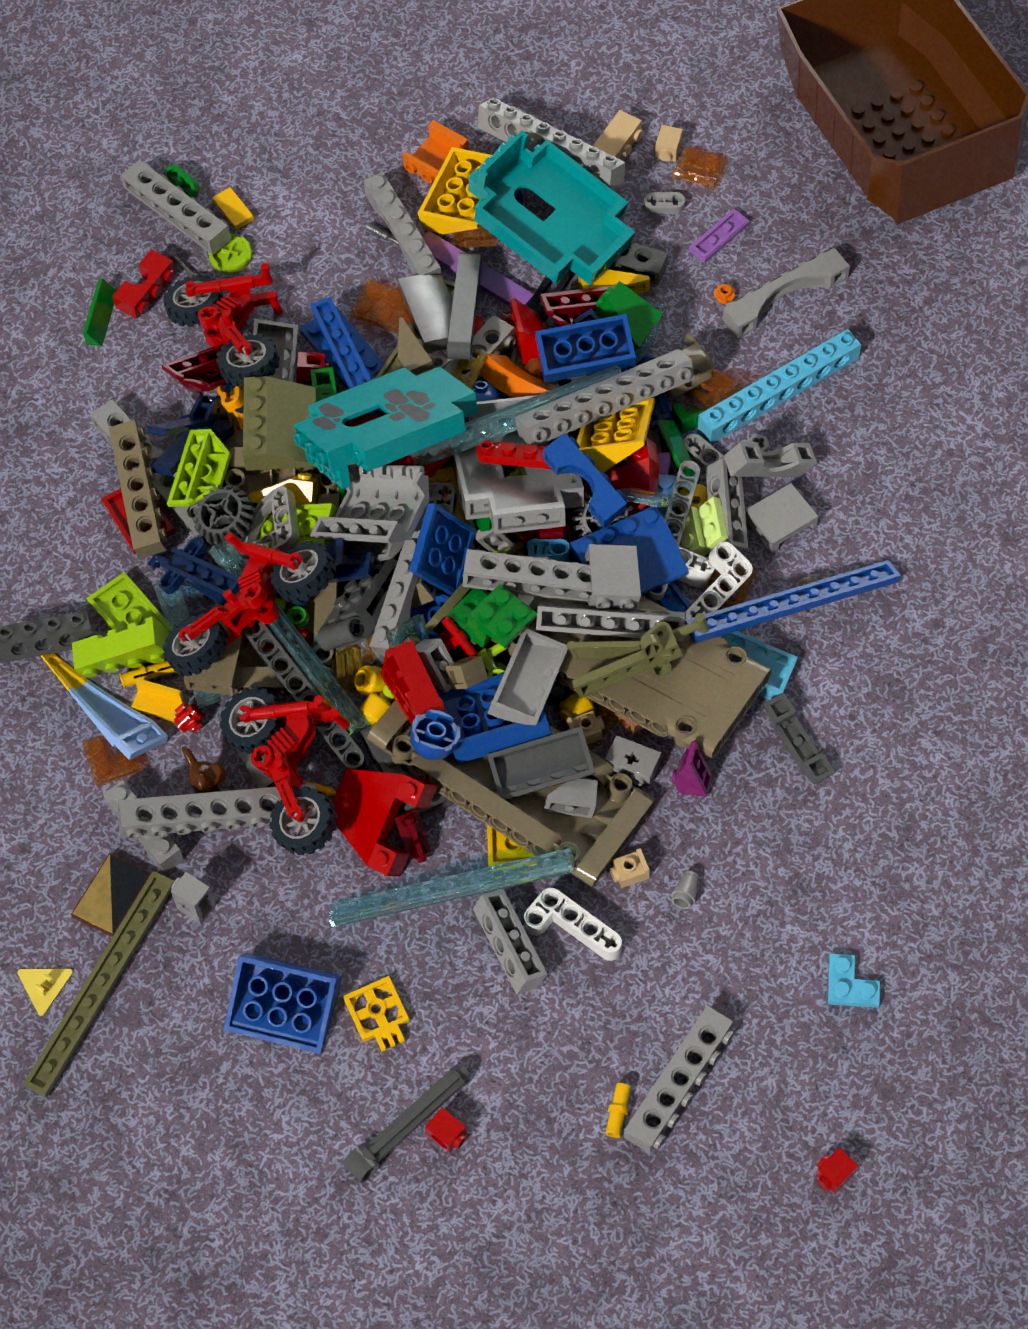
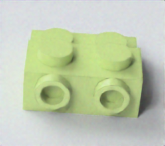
[675,496,729,556]

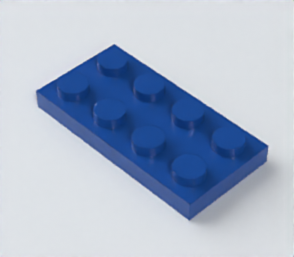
[299,306,384,390]

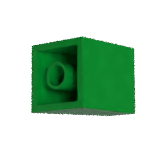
[595,281,662,351]

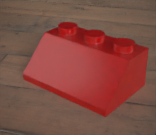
[510,298,547,371]

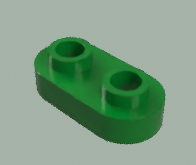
[164,165,200,198]

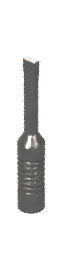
[365,222,399,245]

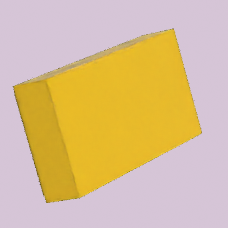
[212,187,254,230]

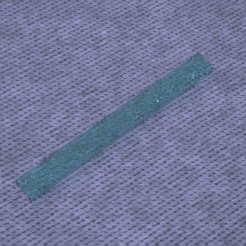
[409,365,621,466]
[209,542,370,735]
[329,848,574,928]

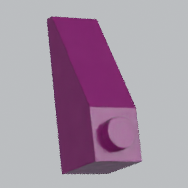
[672,741,712,797]

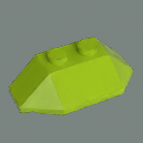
[167,429,231,507]

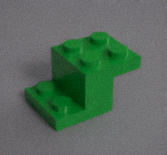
[447,584,537,648]

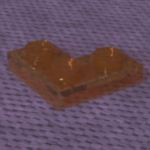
[82,735,143,787]

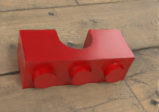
[112,249,175,319]

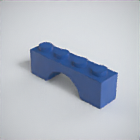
[541,433,627,528]

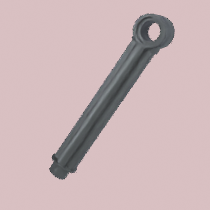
[343,1064,471,1183]

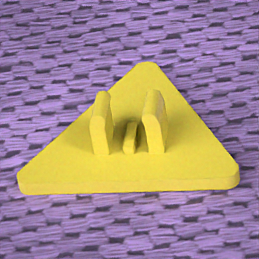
[17,969,73,1016]

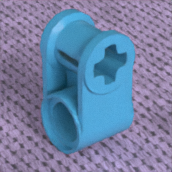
[526,538,572,563]

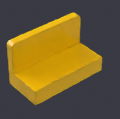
[131,678,185,723]

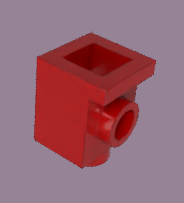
[296,352,329,384]

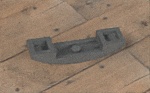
[763,693,835,785]

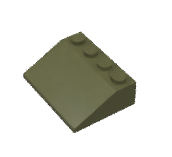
[243,376,316,471]

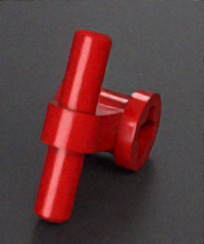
[438,616,478,657]

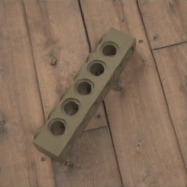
[109,420,168,558]

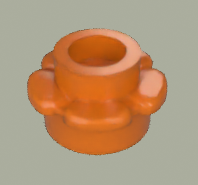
[714,284,735,304]

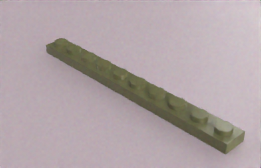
[23,871,174,1098]

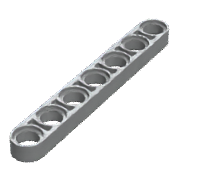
[645,460,700,601]

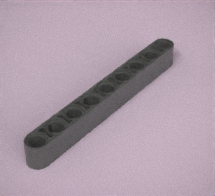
[241,620,366,770]

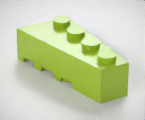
[72,616,170,678]

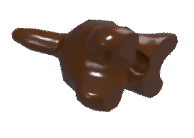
[182,746,227,794]

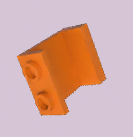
[402,120,469,184]

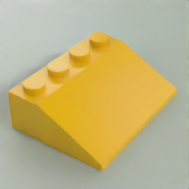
[417,147,493,234]
[577,398,655,473]

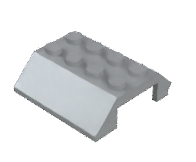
[310,463,429,543]

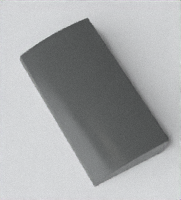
[487,726,596,800]

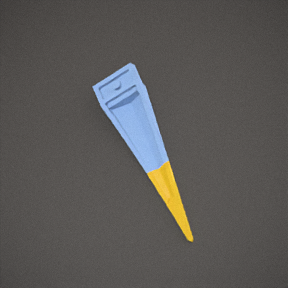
[41,653,168,760]

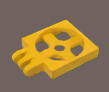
[343,976,410,1052]

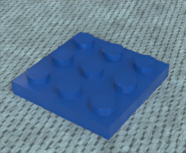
[409,503,476,595]

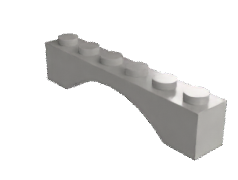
[363,172,441,276]
[723,247,850,338]
[369,515,424,657]

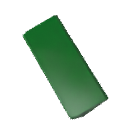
[83,278,116,346]
[657,420,701,483]

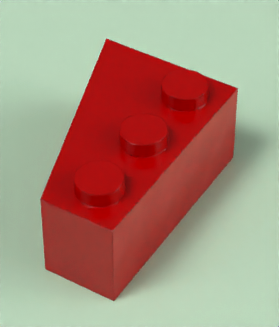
[381,640,445,725]

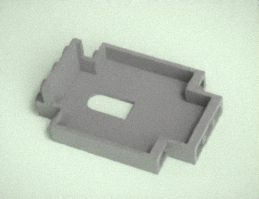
[449,395,584,534]

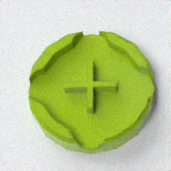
[208,234,253,273]

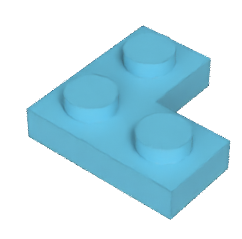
[828,954,880,1008]

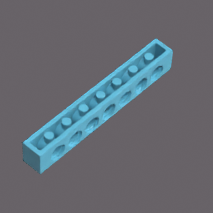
[698,329,861,444]

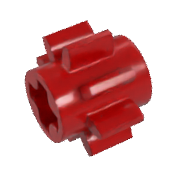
[174,703,204,733]

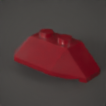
[540,284,625,326]
[162,344,230,392]

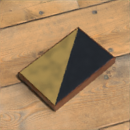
[71,853,151,937]

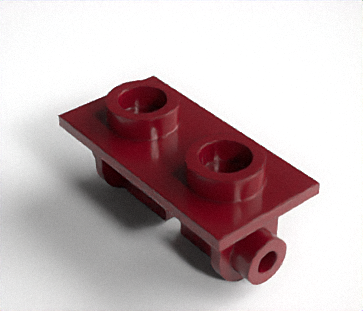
[394,809,431,863]

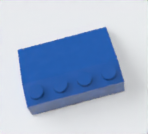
[570,505,689,595]
[438,673,551,764]
[223,952,343,1054]

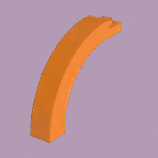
[480,353,573,406]

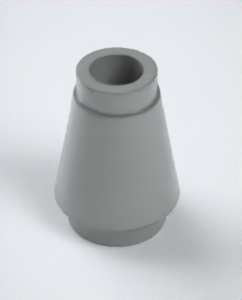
[671,871,699,909]

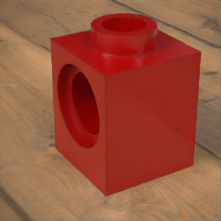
[425,1107,467,1153]

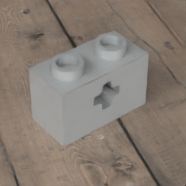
[605,735,661,787]
[171,872,216,924]

